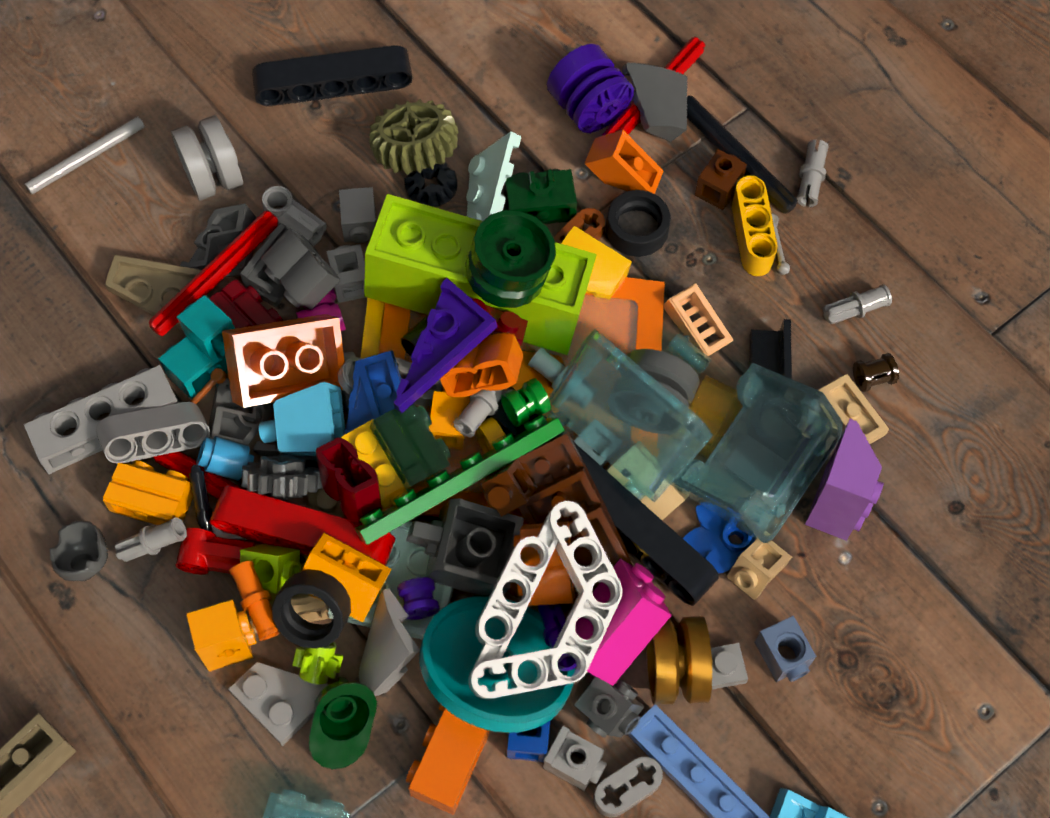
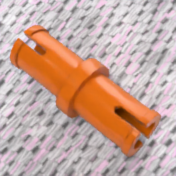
[229,561,280,641]

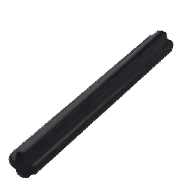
[687,95,798,214]

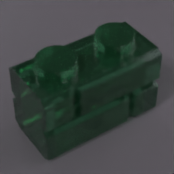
[370,403,451,491]

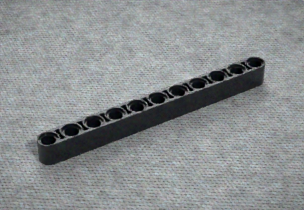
[400,316,719,606]

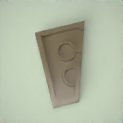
[105,255,214,331]

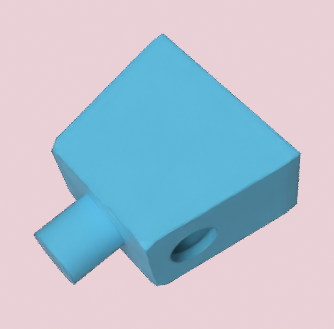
[259,382,345,456]

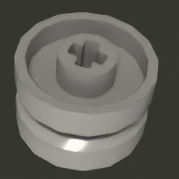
[170,115,243,201]

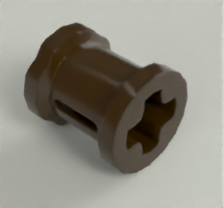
[853,353,899,392]

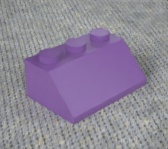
[805,419,884,541]

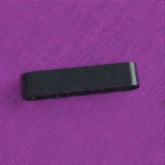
[252,45,413,106]

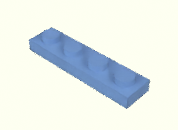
[628,705,770,818]

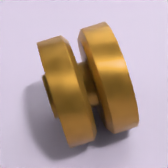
[646,616,712,705]

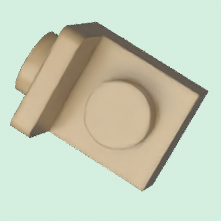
[727,534,792,600]

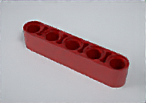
[210,486,396,566]

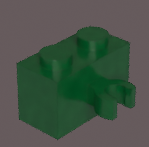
[505,169,577,224]

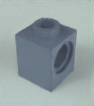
[754,616,816,682]

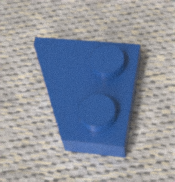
[343,350,414,435]

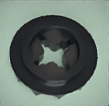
[405,162,458,207]

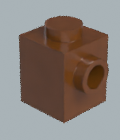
[694,149,747,210]

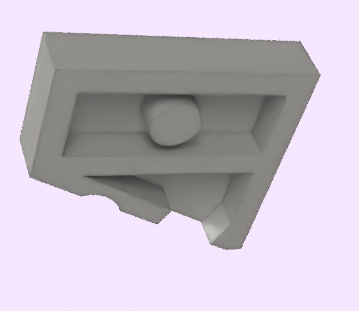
[228,662,329,746]

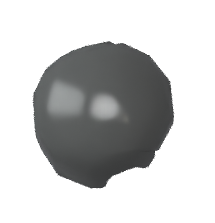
[49,521,108,581]

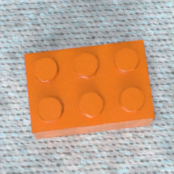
[222,314,345,408]

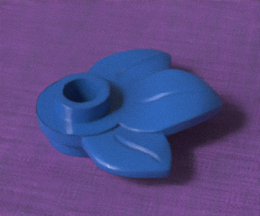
[683,504,755,574]

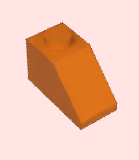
[584,130,664,194]

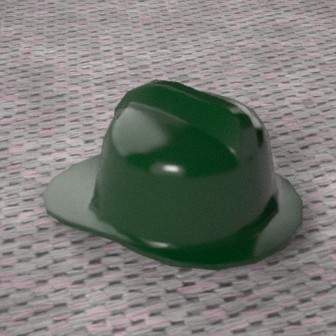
[309,677,377,769]

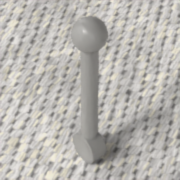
[772,214,790,275]

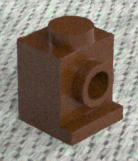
[481,458,537,517]

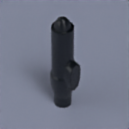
[189,465,213,533]

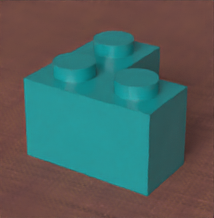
[158,295,235,399]

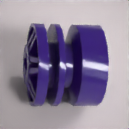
[547,44,634,133]

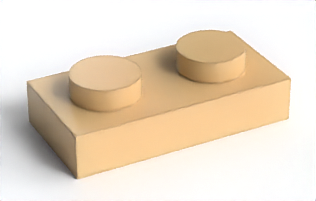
[816,374,889,444]

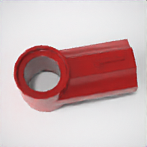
[175,528,255,575]

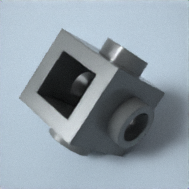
[574,677,644,738]

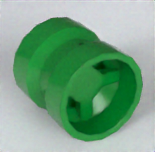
[500,378,551,427]

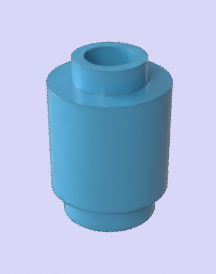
[196,436,254,481]

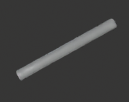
[24,116,145,195]

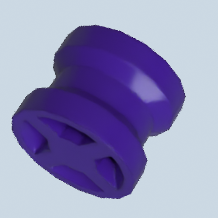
[397,577,440,620]

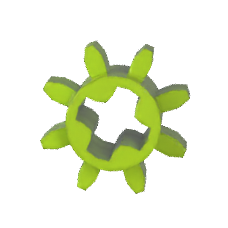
[292,642,343,684]

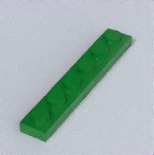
[354,415,565,545]

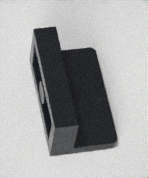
[749,319,792,398]

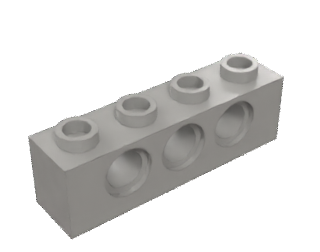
[24,365,178,475]

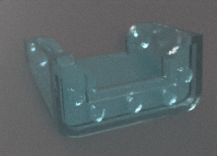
[544,329,713,503]
[672,363,843,543]

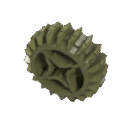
[369,99,458,175]

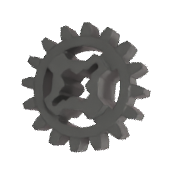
[242,454,322,501]

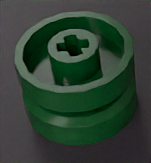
[466,210,556,308]

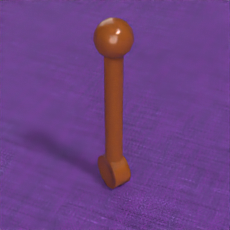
[190,368,227,405]

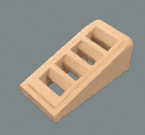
[664,283,734,359]

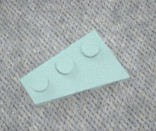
[466,131,521,221]

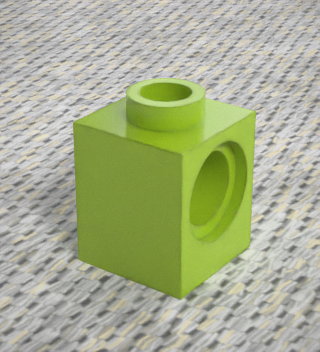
[240,543,302,594]

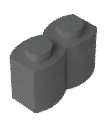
[261,228,340,310]

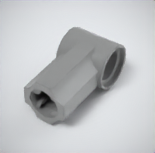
[262,186,327,247]

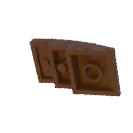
[513,430,633,606]

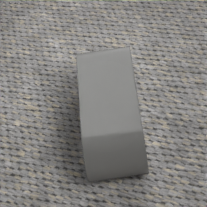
[96,402,210,463]

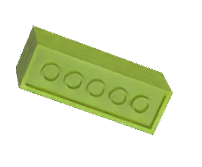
[364,194,597,355]

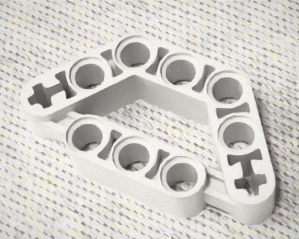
[468,501,623,699]

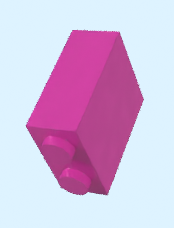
[575,559,672,686]

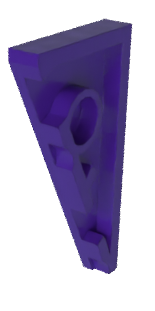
[394,278,498,414]

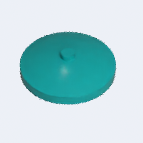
[419,596,575,733]

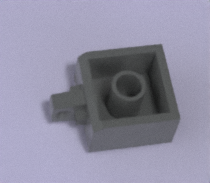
[406,499,524,596]

